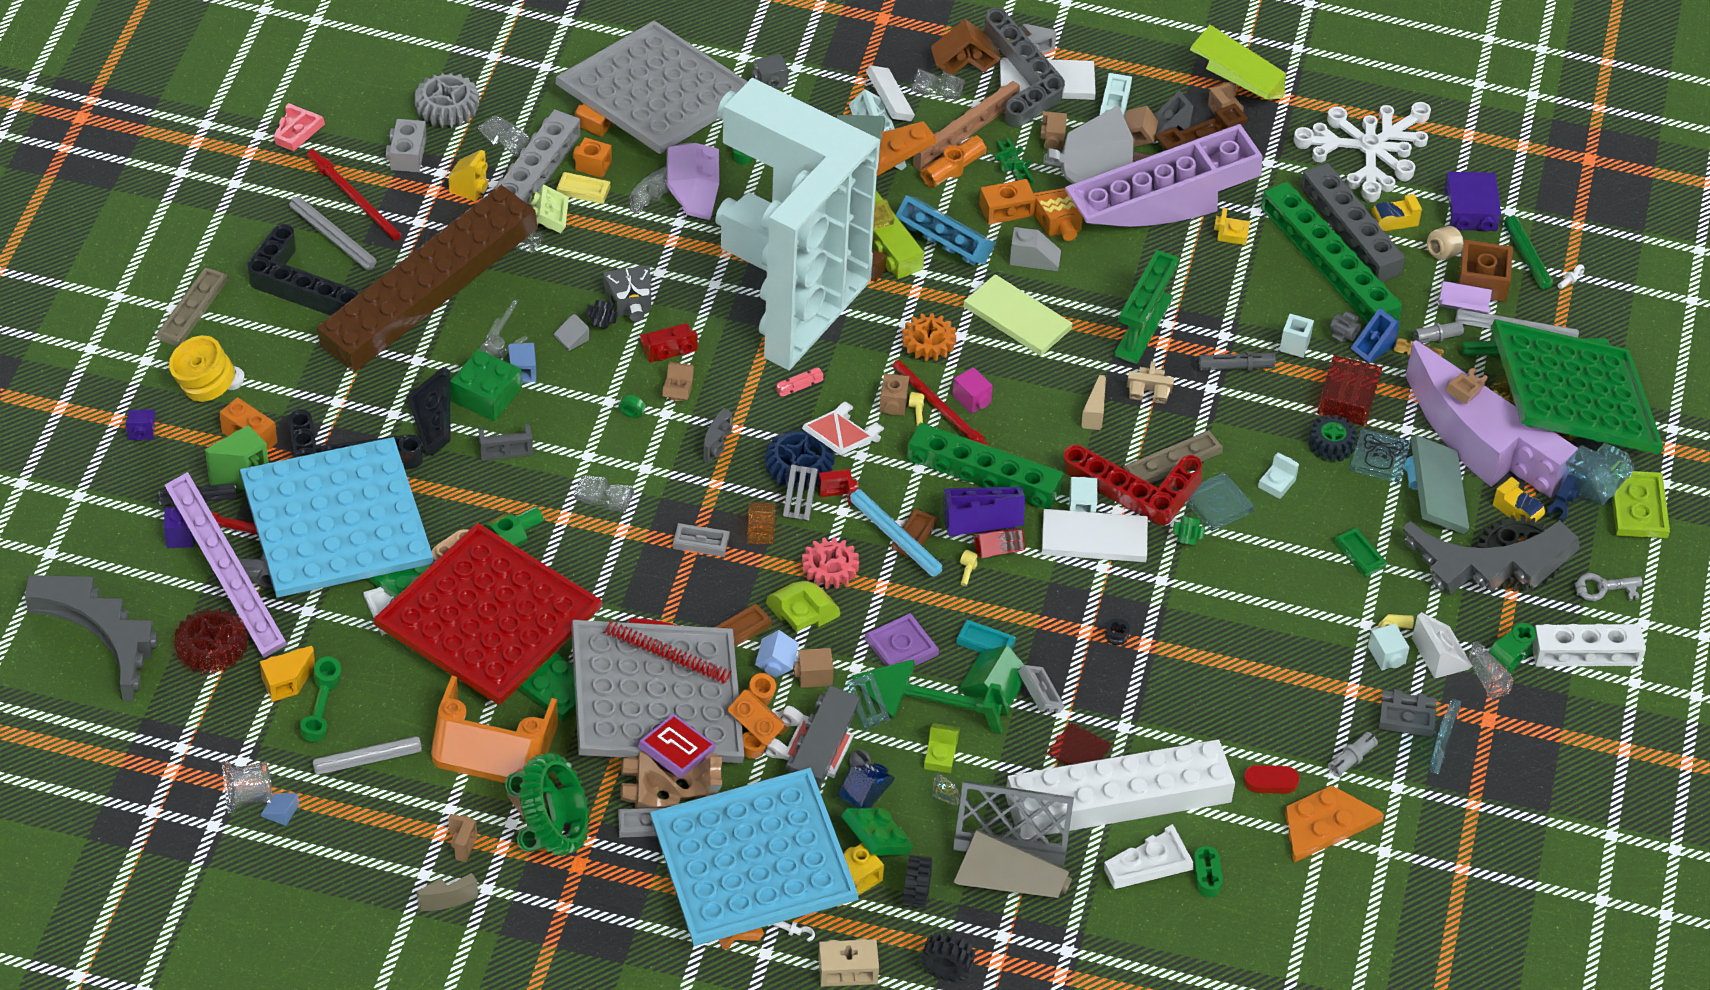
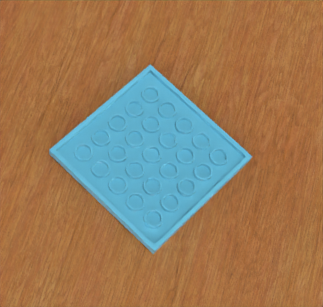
[240,437,433,598]
[650,768,859,946]

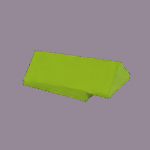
[1190,25,1286,99]

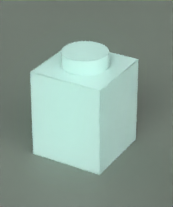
[1280,314,1314,358]
[1069,477,1097,513]
[1368,624,1409,670]

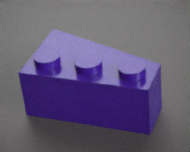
[943,487,1025,536]

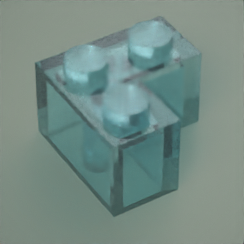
[1565,442,1635,505]

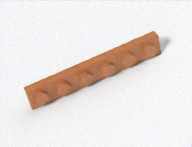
[913,81,1020,171]

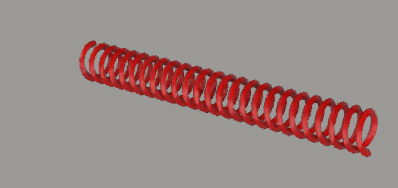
[603,620,732,684]

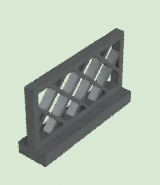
[953,781,1074,866]

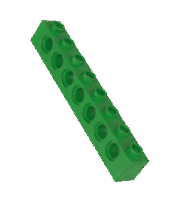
[1261,182,1402,324]

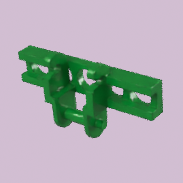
[995,138,1034,185]

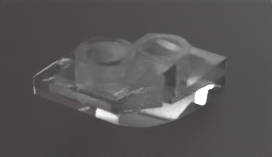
[911,68,965,99]
[478,115,531,156]
[630,167,669,214]
[573,476,634,512]

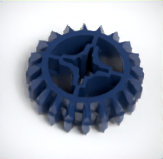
[765,428,835,491]

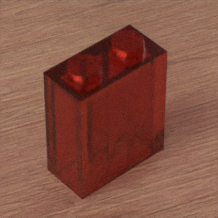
[1317,355,1383,426]

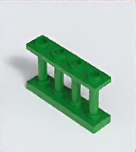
[1115,250,1180,364]

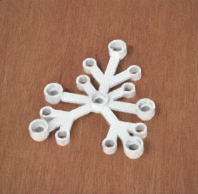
[1294,102,1431,203]

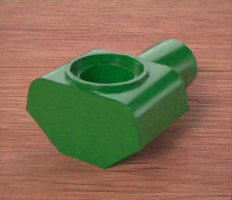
[484,506,544,547]

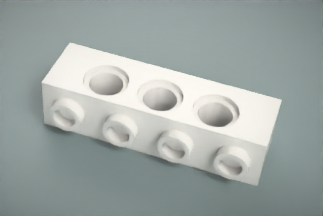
[1532,623,1646,667]

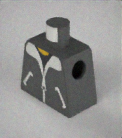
[603,265,651,322]

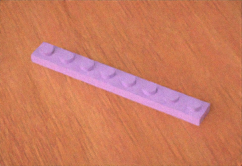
[165,472,287,658]

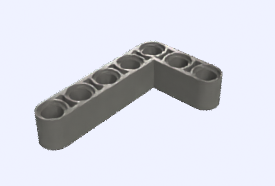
[984,7,1065,127]

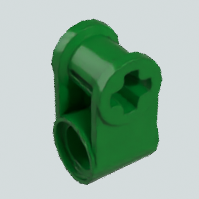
[1487,623,1536,673]

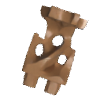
[620,751,722,809]

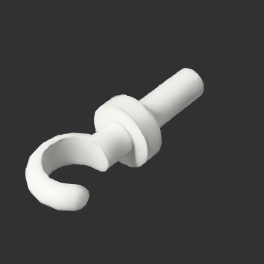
[1558,264,1584,289]
[772,921,815,942]

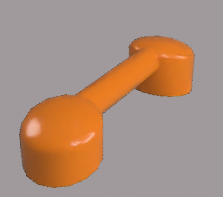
[742,673,776,759]

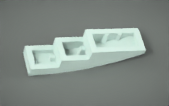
[1100,73,1132,118]

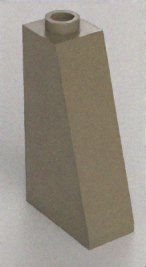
[954,829,1072,898]

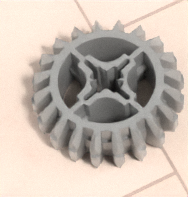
[414,72,479,128]

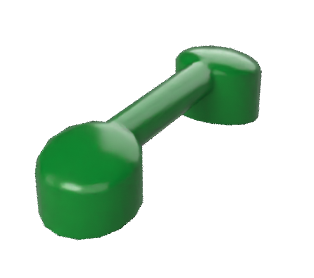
[300,656,341,742]

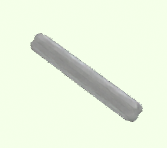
[313,736,422,775]

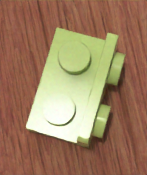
[528,184,569,233]

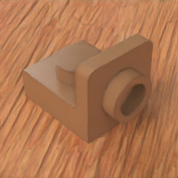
[448,814,478,862]

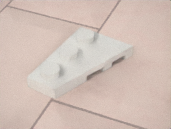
[1104,824,1193,889]

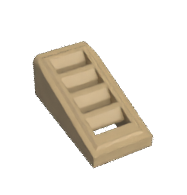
[1081,375,1106,430]

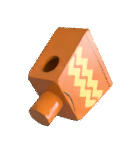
[1033,188,1083,241]

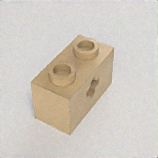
[818,938,879,987]

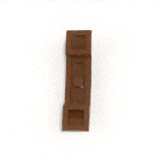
[1155,103,1248,151]

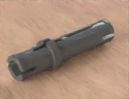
[1198,351,1276,371]

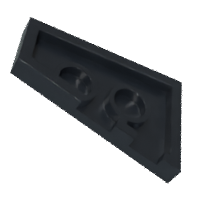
[407,367,451,456]

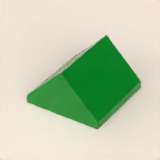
[958,645,1024,708]

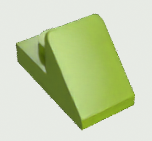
[924,723,960,774]

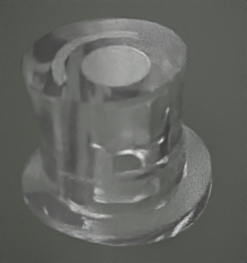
[221,761,272,814]

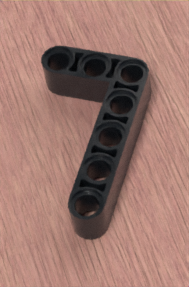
[248,224,359,316]
[289,409,423,470]

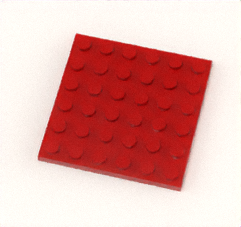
[374,523,602,706]

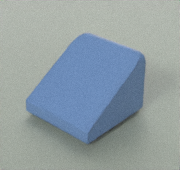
[261,793,299,826]

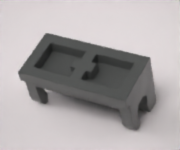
[478,423,533,461]

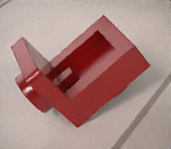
[818,469,858,505]

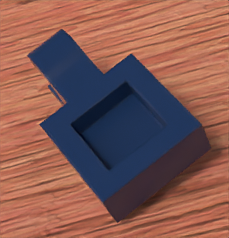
[1547,474,1580,523]

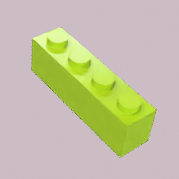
[872,191,925,279]

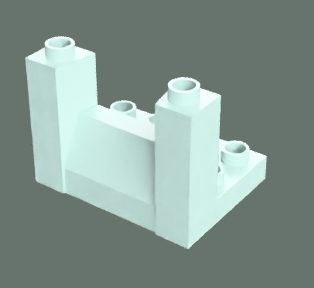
[715,78,880,371]

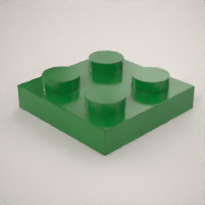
[841,808,914,855]

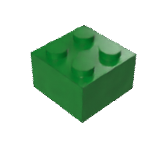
[450,349,522,422]

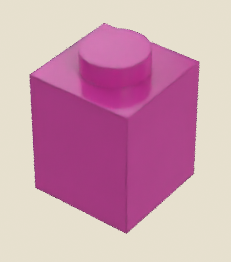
[952,367,993,414]

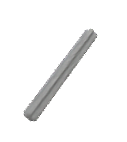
[289,196,377,270]
[1455,309,1579,338]

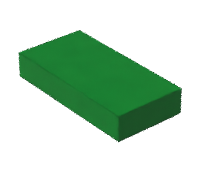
[1334,527,1387,578]

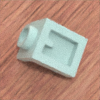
[1258,453,1299,499]

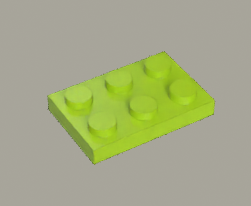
[1610,470,1670,538]

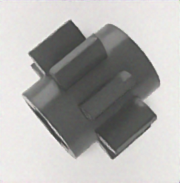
[1330,311,1361,343]

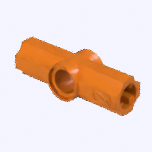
[920,135,987,188]

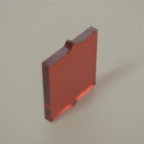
[1047,723,1112,766]

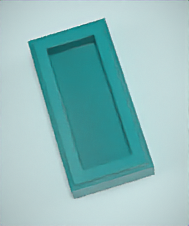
[956,619,1016,653]

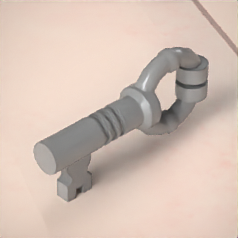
[1574,573,1642,602]

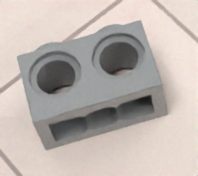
[386,119,427,172]

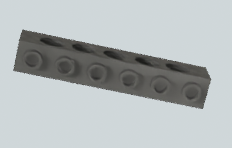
[1300,163,1405,282]

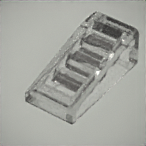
[1468,641,1514,699]

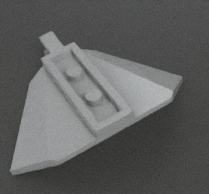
[1043,105,1134,184]

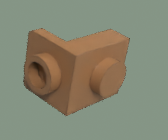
[663,362,694,401]

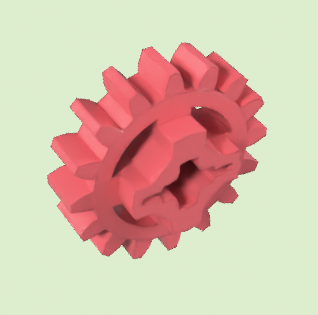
[802,537,859,589]

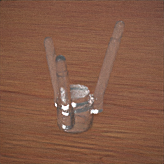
[479,299,528,360]

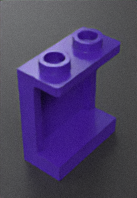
[1444,171,1501,231]

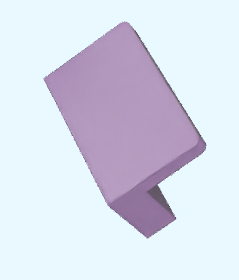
[1438,281,1492,314]

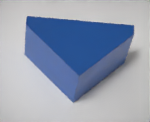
[1351,308,1400,363]

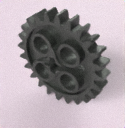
[1477,515,1560,591]

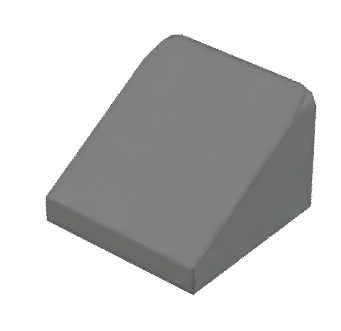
[554,314,589,351]

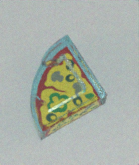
[932,773,961,806]

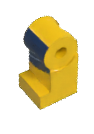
[1371,194,1422,231]
[1493,477,1545,522]

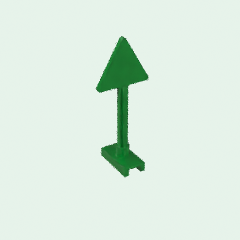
[852,660,1010,735]

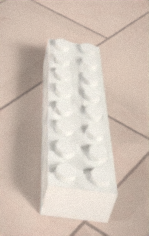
[1005,740,1235,839]

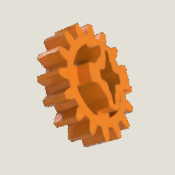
[902,313,957,361]

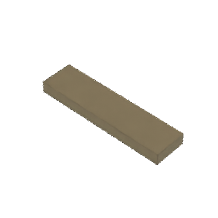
[156,267,228,347]
[1123,430,1223,483]

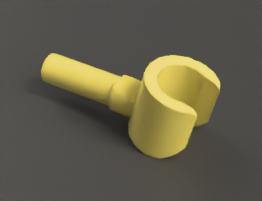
[909,392,924,426]
[960,550,977,586]

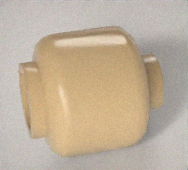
[1427,226,1463,260]

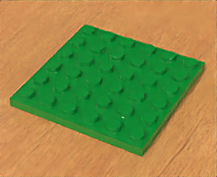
[1491,319,1664,454]

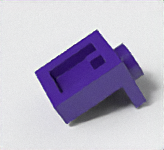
[126,409,156,440]

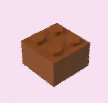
[1458,240,1513,302]

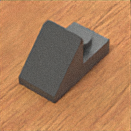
[1154,90,1194,134]

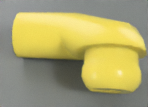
[1378,614,1414,629]

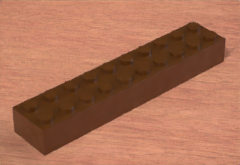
[316,184,538,373]

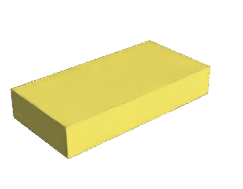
[557,172,610,204]

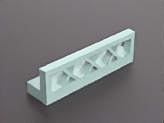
[849,89,906,170]

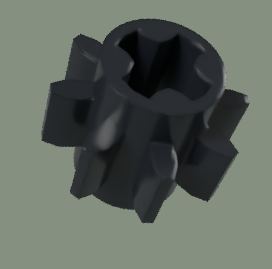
[585,300,618,329]

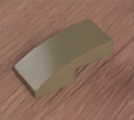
[417,873,478,911]

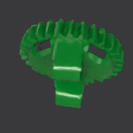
[505,753,591,856]

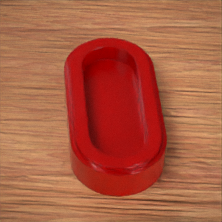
[1244,765,1299,794]

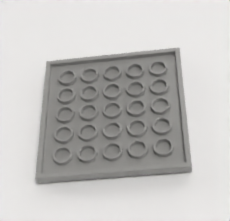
[555,21,748,154]
[571,620,744,763]

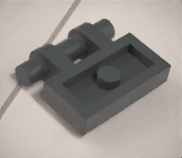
[1379,689,1437,737]

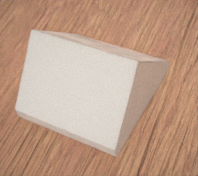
[1412,612,1472,679]

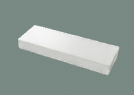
[866,65,915,121]

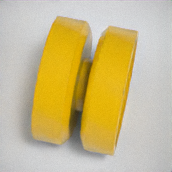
[169,335,235,402]

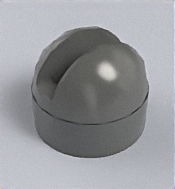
[849,749,871,774]

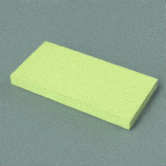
[963,274,1073,356]

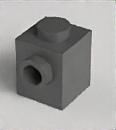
[751,54,789,89]

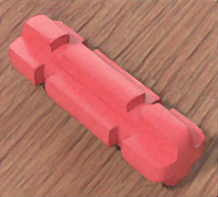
[776,367,823,397]

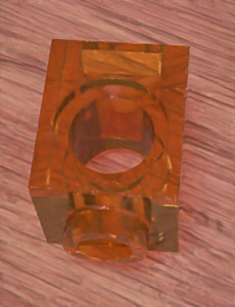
[747,502,775,544]

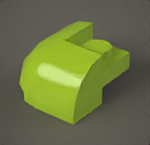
[766,581,840,632]

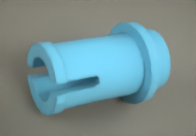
[1404,456,1418,490]

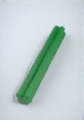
[1504,215,1553,290]

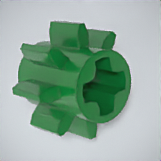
[1172,516,1205,545]

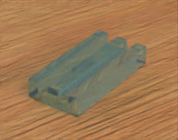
[847,673,890,730]

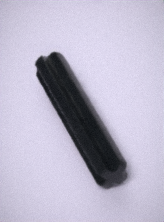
[158,483,237,505]

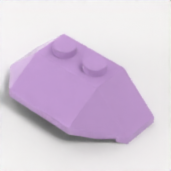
[667,142,719,220]

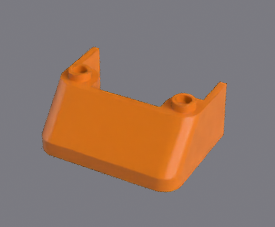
[431,676,558,783]

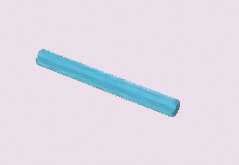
[850,489,942,577]

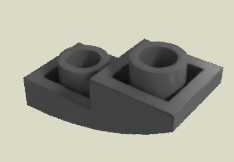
[704,408,733,464]

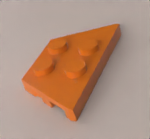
[1285,785,1384,862]

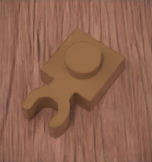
[1445,368,1488,404]

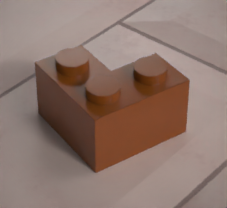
[931,19,1001,76]

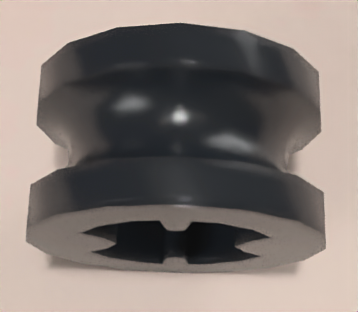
[1105,619,1130,646]

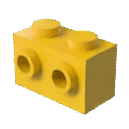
[837,843,884,907]

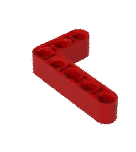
[1064,445,1202,525]

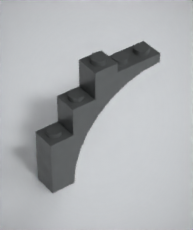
[1403,521,1580,596]
[25,575,158,701]

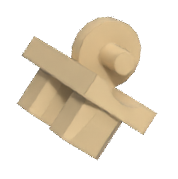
[1127,361,1174,404]

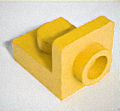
[1214,208,1250,245]

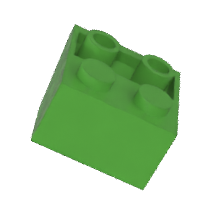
[205,425,269,490]

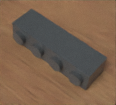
[786,685,860,790]

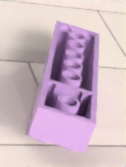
[1065,124,1262,227]
[1405,340,1578,498]

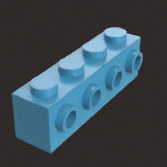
[896,195,996,266]

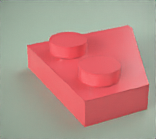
[274,103,325,151]

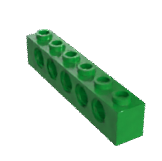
[907,422,1064,509]

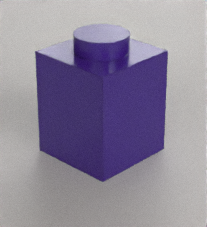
[164,507,194,548]

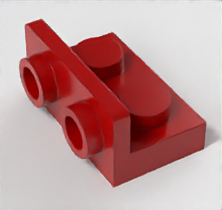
[640,323,698,363]

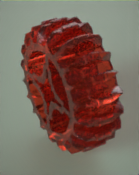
[174,607,248,675]

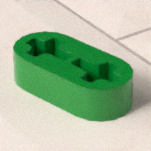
[1193,846,1223,898]

